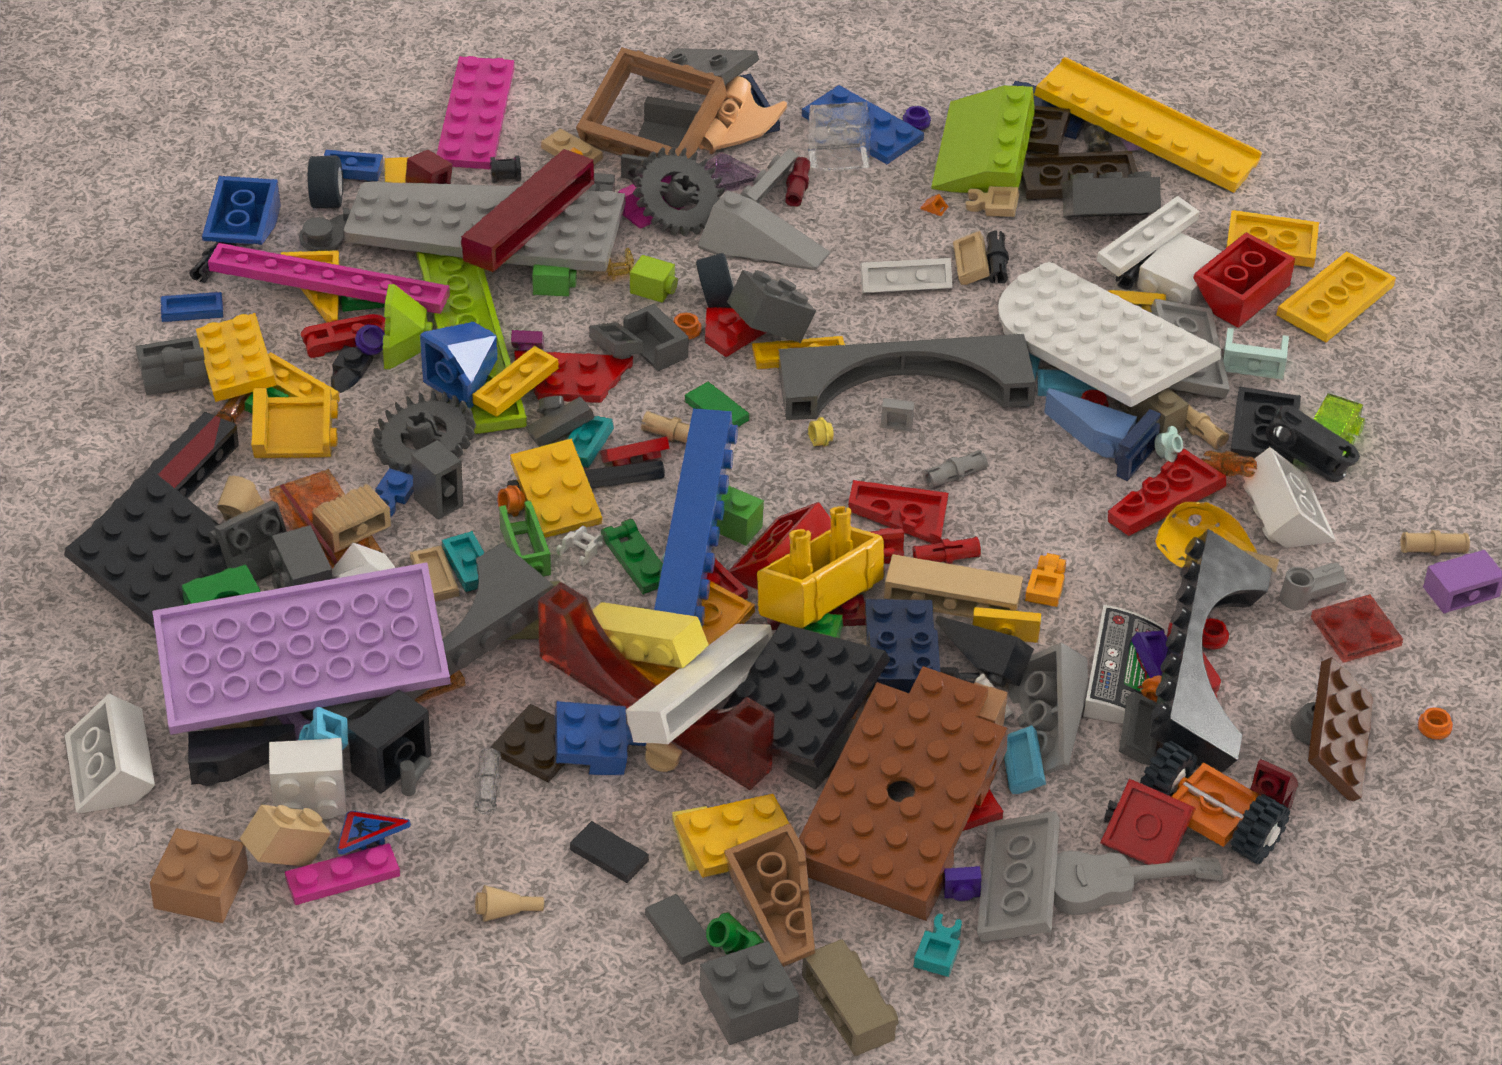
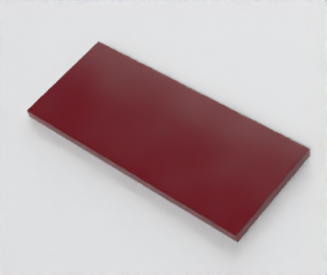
[280,484,338,566]

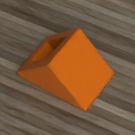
[920,194,949,216]

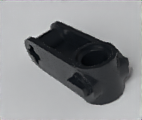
[1265,405,1360,482]

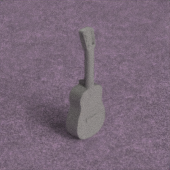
[1054,851,1223,915]

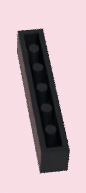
[92,412,239,525]

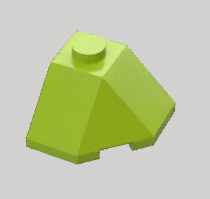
[383,284,433,370]

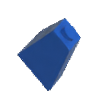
[420,322,497,409]

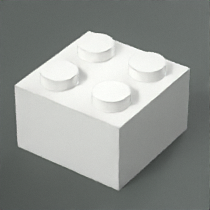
[269,738,346,819]

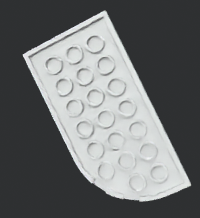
[998,262,1221,407]

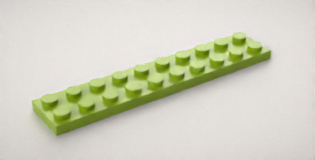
[415,251,527,434]

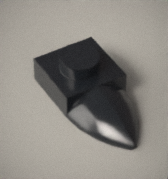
[331,345,373,393]

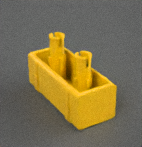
[757,506,884,629]

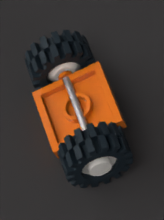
[1140,741,1290,864]

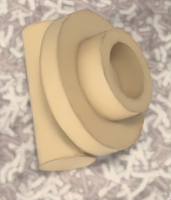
[645,742,683,772]

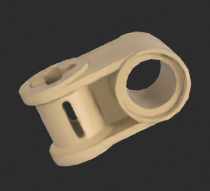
[217,475,265,521]

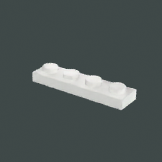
[1097,196,1200,277]

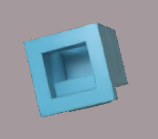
[298,706,348,750]

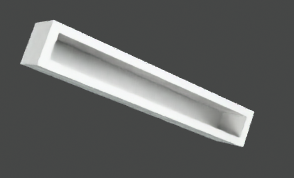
[626,624,773,744]

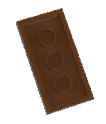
[1308,657,1374,801]

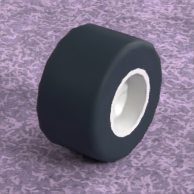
[307,155,343,208]
[696,253,734,308]

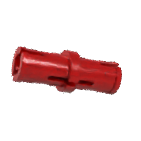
[912,536,981,564]

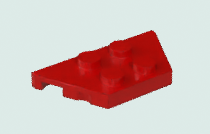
[514,351,633,403]

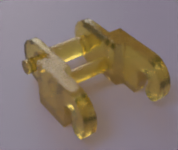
[605,248,634,281]

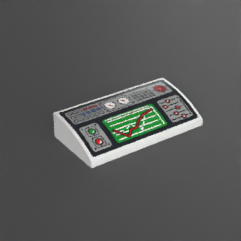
[1083,605,1168,724]

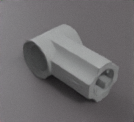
[1280,562,1347,610]

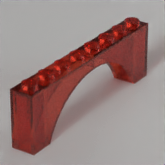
[538,582,775,790]

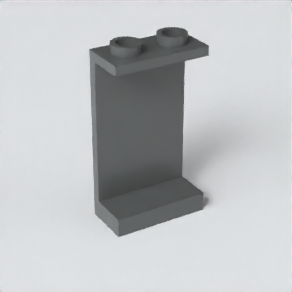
[621,96,701,181]

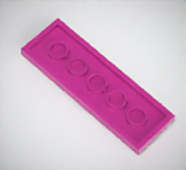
[437,56,515,169]

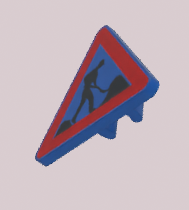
[337,811,411,854]

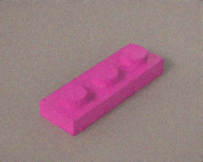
[285,843,400,905]

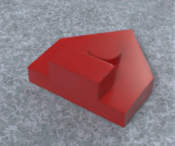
[705,307,767,357]

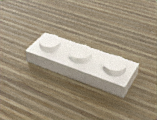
[860,258,953,293]

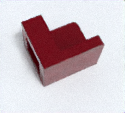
[405,150,453,184]

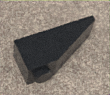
[935,616,1034,687]
[188,724,296,786]

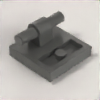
[135,336,209,395]
[208,500,287,581]

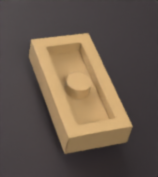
[541,128,603,165]

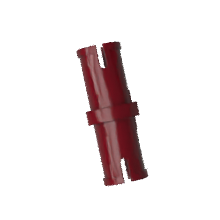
[785,157,810,207]

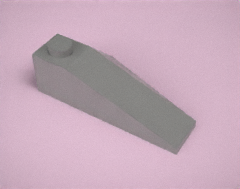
[1009,642,1088,775]

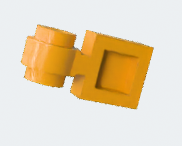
[1025,553,1066,607]

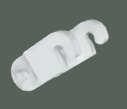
[556,526,603,567]

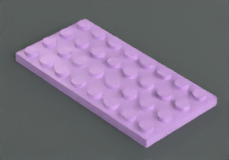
[152,562,451,735]

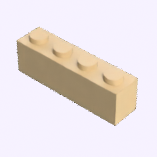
[884,554,1023,618]

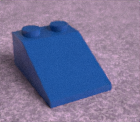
[202,176,281,245]

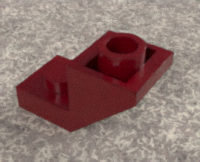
[1250,759,1298,810]

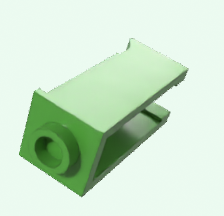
[499,500,551,577]

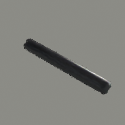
[507,460,665,490]

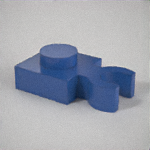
[375,468,414,517]

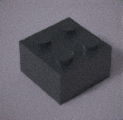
[347,690,431,794]

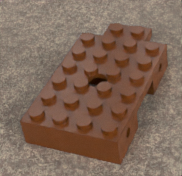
[799,666,1008,921]

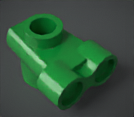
[706,912,764,955]

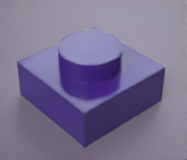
[943,866,982,901]

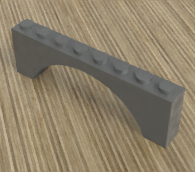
[779,334,1035,420]
[300,542,555,742]

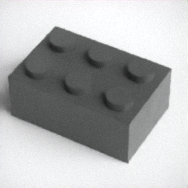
[1062,171,1161,217]

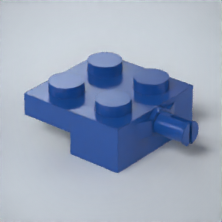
[555,701,647,775]

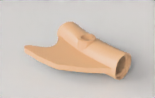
[698,76,787,154]

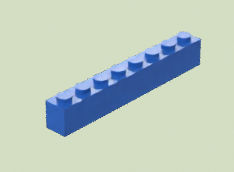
[654,408,738,627]

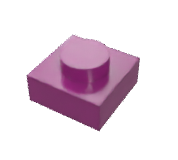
[511,330,544,351]

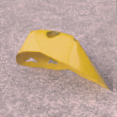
[1155,502,1257,568]

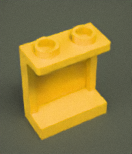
[251,388,338,458]

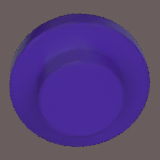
[903,106,931,130]
[355,325,385,355]

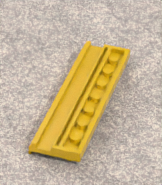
[1034,57,1262,193]

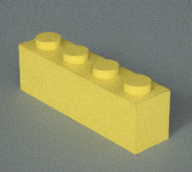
[576,602,709,668]

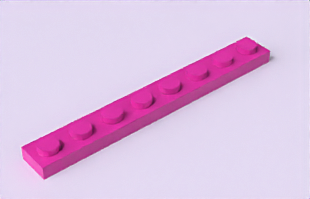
[208,243,450,314]

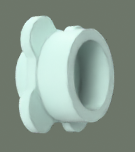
[1155,426,1184,462]

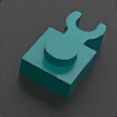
[913,913,962,977]

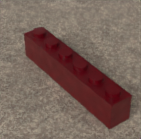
[461,149,594,272]

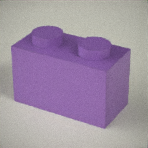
[1423,550,1502,614]

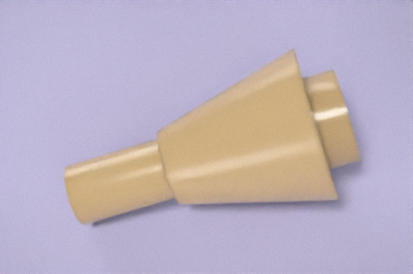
[475,885,544,922]

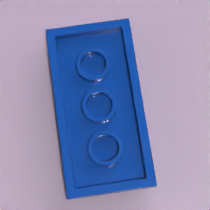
[802,85,924,165]

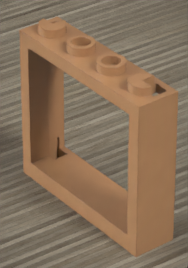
[576,47,727,159]

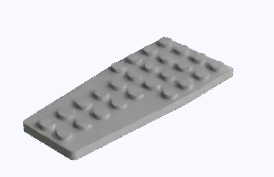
[344,182,625,272]

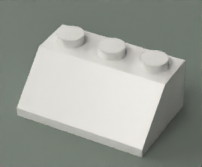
[1240,447,1336,548]
[65,694,155,814]

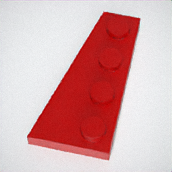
[1108,448,1226,536]

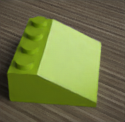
[931,85,1035,193]

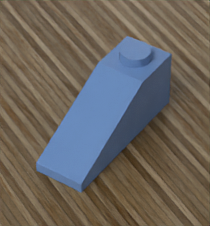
[1044,388,1137,459]

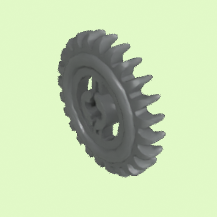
[633,146,725,236]
[372,391,476,474]

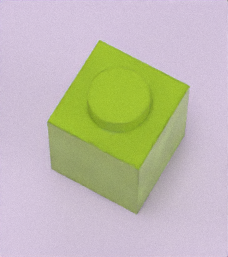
[630,255,678,303]

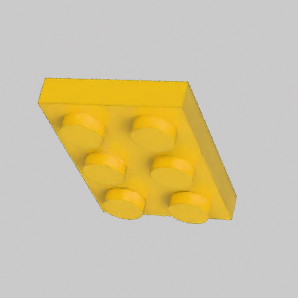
[1226,210,1319,268]
[510,438,603,538]
[675,793,789,878]

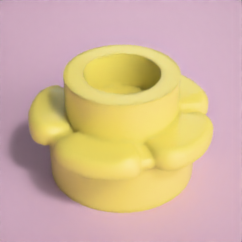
[808,417,834,446]

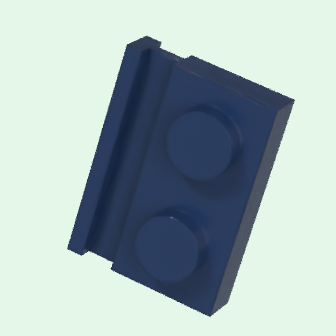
[1115,409,1161,481]

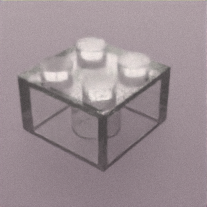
[808,102,871,171]

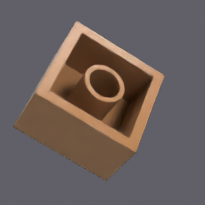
[150,828,248,923]

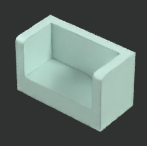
[1223,328,1289,379]

